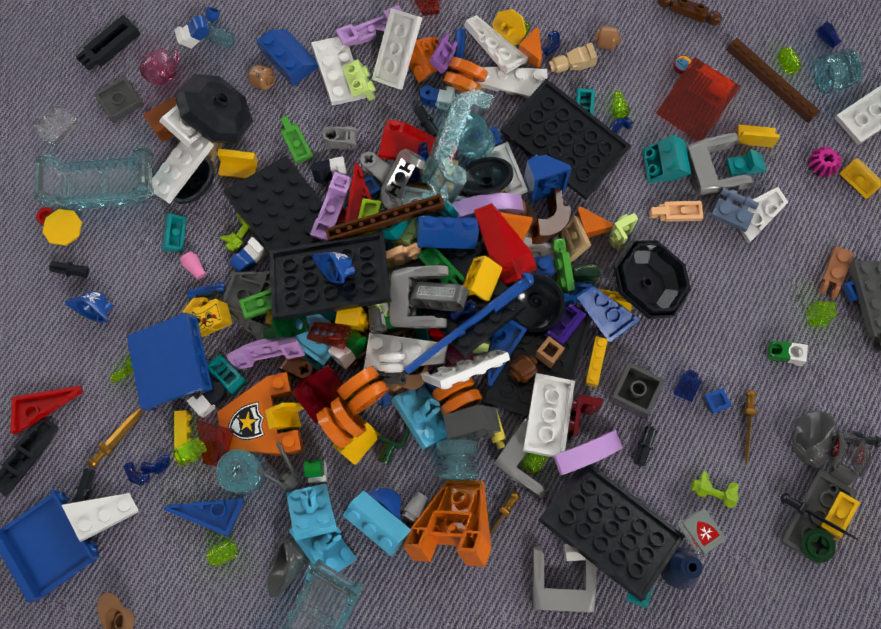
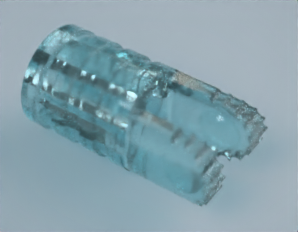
[204,23,234,48]

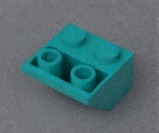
[642,135,691,183]

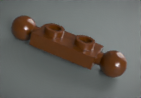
[658,0,722,26]

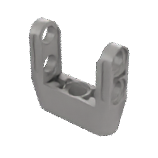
[686,133,754,195]
[380,149,426,209]
[390,265,449,329]
[494,417,574,499]
[532,546,596,612]

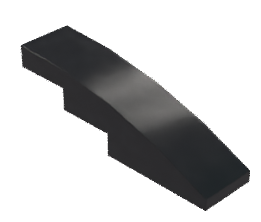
[0,418,58,497]

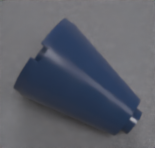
[661,547,703,589]

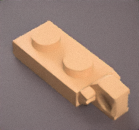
[649,201,704,222]
[386,243,422,270]

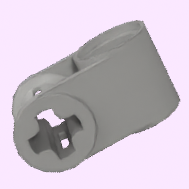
[323,126,358,150]
[360,152,392,186]

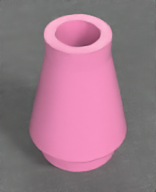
[180,251,207,280]

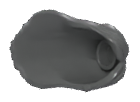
[792,410,836,469]
[267,538,311,598]

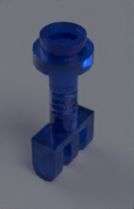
[408,142,429,183]

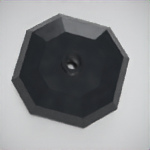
[175,74,253,144]
[614,240,691,319]

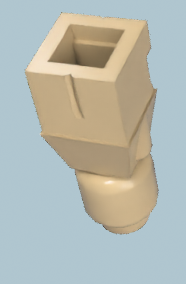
[548,43,597,73]

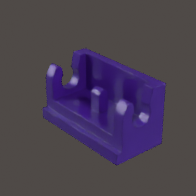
[543,304,586,346]

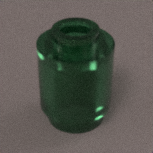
[572,263,601,283]

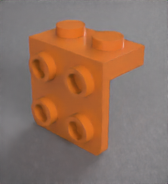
[409,36,450,83]

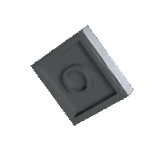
[94,76,144,123]

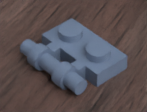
[710,188,759,232]

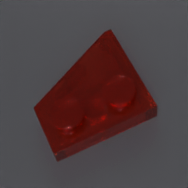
[197,421,234,468]

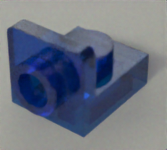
[673,369,702,402]

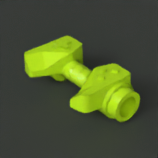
[220,213,249,253]
[690,471,739,508]

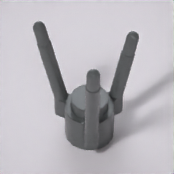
[257,442,299,492]

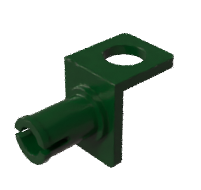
[263,316,309,340]
[377,426,411,465]

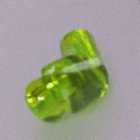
[110,358,134,383]

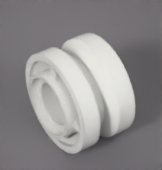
[378,352,407,373]

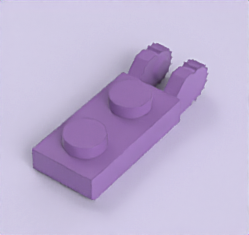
[429,33,458,74]

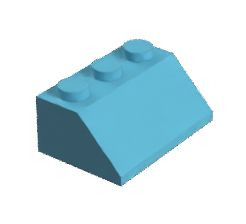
[343,490,411,557]

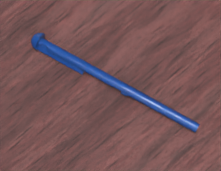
[404,272,534,375]

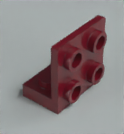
[292,365,344,424]
[568,395,603,440]

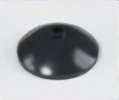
[173,156,215,204]
[458,157,514,196]
[513,274,565,332]

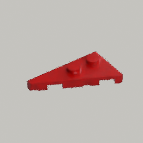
[345,163,378,231]
[10,386,83,435]

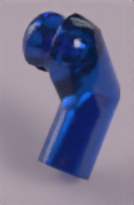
[543,31,560,56]
[610,117,633,133]
[448,300,477,321]
[141,455,171,474]
[123,462,150,485]

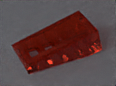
[307,322,351,349]

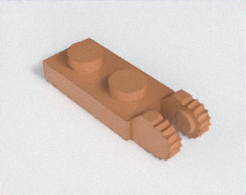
[819,246,854,299]

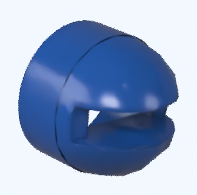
[205,7,220,22]

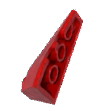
[378,119,457,161]
[474,203,537,284]

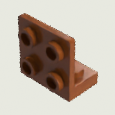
[144,97,177,143]

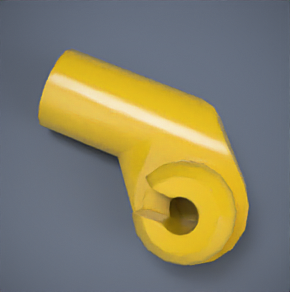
[182,297,209,314]

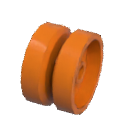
[443,57,488,97]
[337,366,389,415]
[432,377,483,415]
[316,396,367,449]

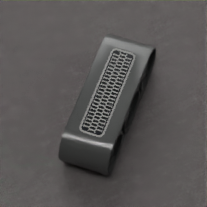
[409,282,469,311]

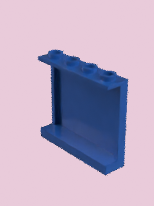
[127,313,212,411]
[0,489,100,603]

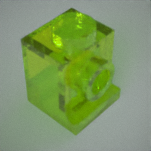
[807,301,837,326]
[172,437,207,468]

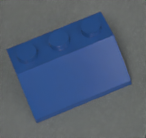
[256,30,318,86]
[524,154,572,203]
[415,216,479,249]

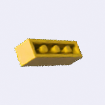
[584,336,608,387]
[174,410,192,462]

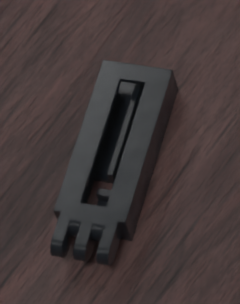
[76,15,140,70]

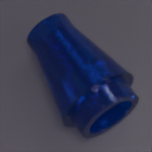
[816,21,842,49]

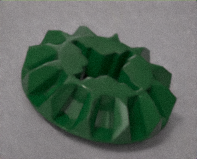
[801,529,836,563]

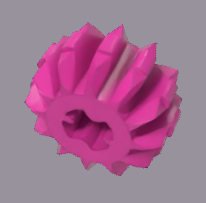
[808,145,842,178]

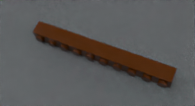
[727,38,820,123]
[325,194,446,241]

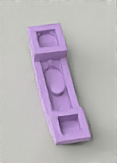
[336,5,403,46]
[310,172,352,241]
[451,193,524,218]
[227,337,305,370]
[553,429,623,475]

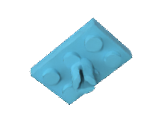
[290,314,347,366]
[391,384,447,450]
[286,483,337,541]
[289,527,357,582]

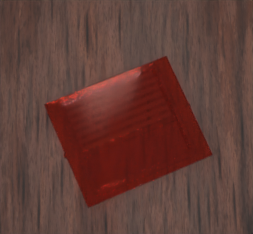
[656,57,741,141]

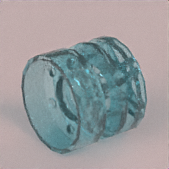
[813,48,863,94]
[450,113,496,161]
[436,439,479,481]
[216,449,265,495]

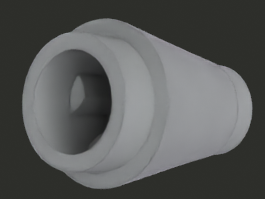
[401,492,428,524]

